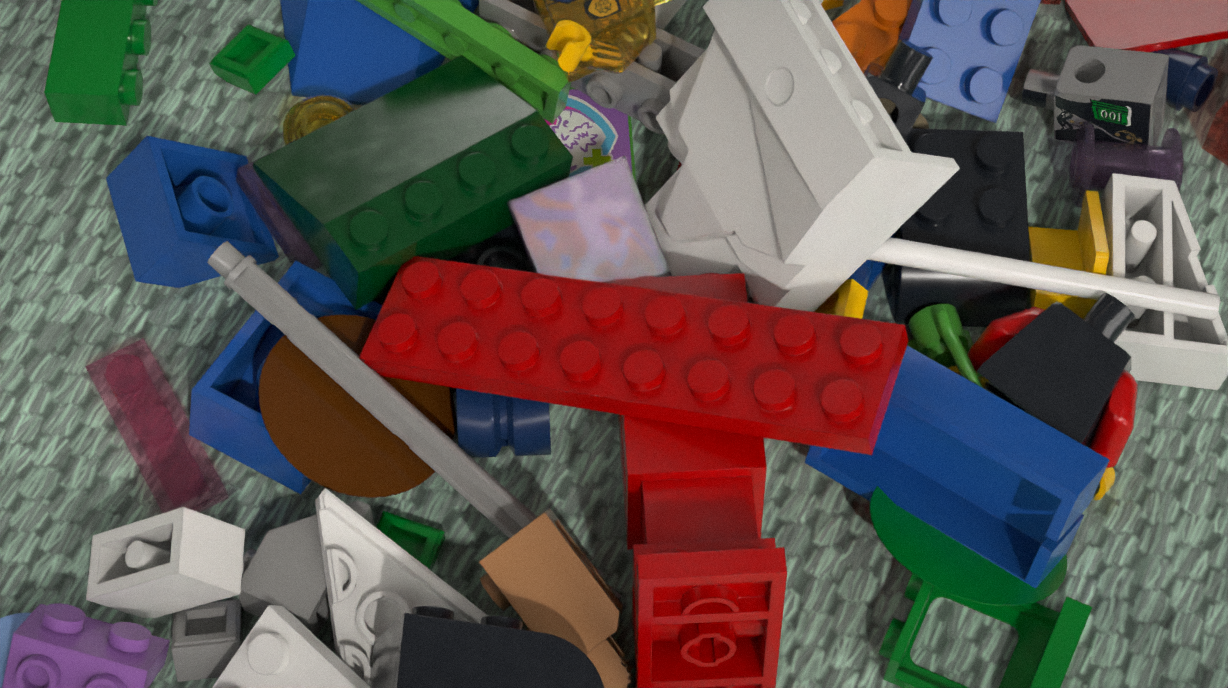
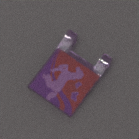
[507,155,673,284]

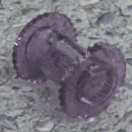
[1069,121,1184,208]

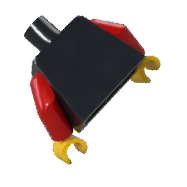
[948,293,1138,501]

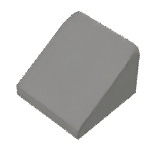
[171,599,243,682]

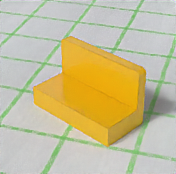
[1028,190,1109,319]

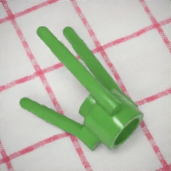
[907,304,983,388]

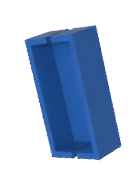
[804,346,1110,589]

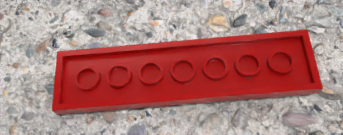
[359,256,908,455]

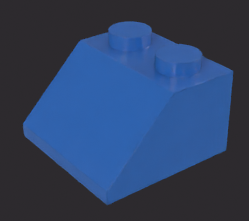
[106,136,279,288]

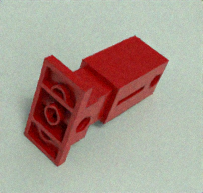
[613,273,787,688]

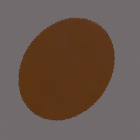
[259,315,456,498]

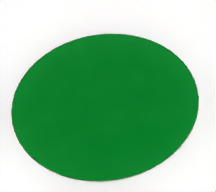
[870,485,1067,606]

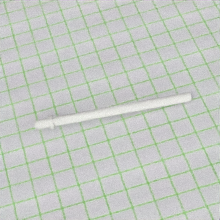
[867,237,1220,320]

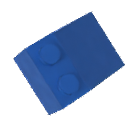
[189,261,383,494]

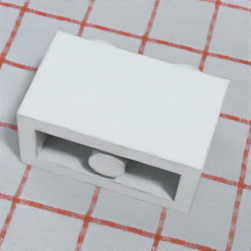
[86,507,245,618]

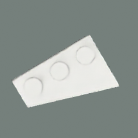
[1100,173,1228,390]

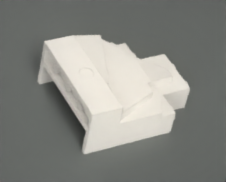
[640,0,960,312]

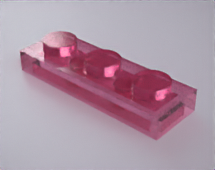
[85,338,229,513]

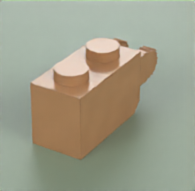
[479,508,634,688]

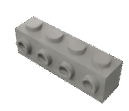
[479,0,705,134]

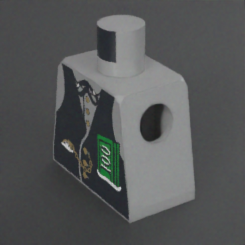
[1022,45,1169,169]

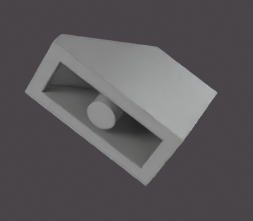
[238,500,375,637]

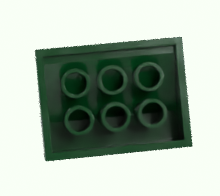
[253,55,573,310]

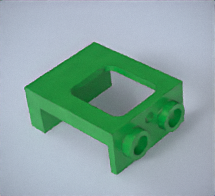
[878,573,1092,688]

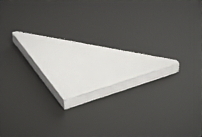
[315,488,488,686]

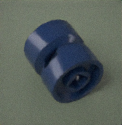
[456,388,551,458]

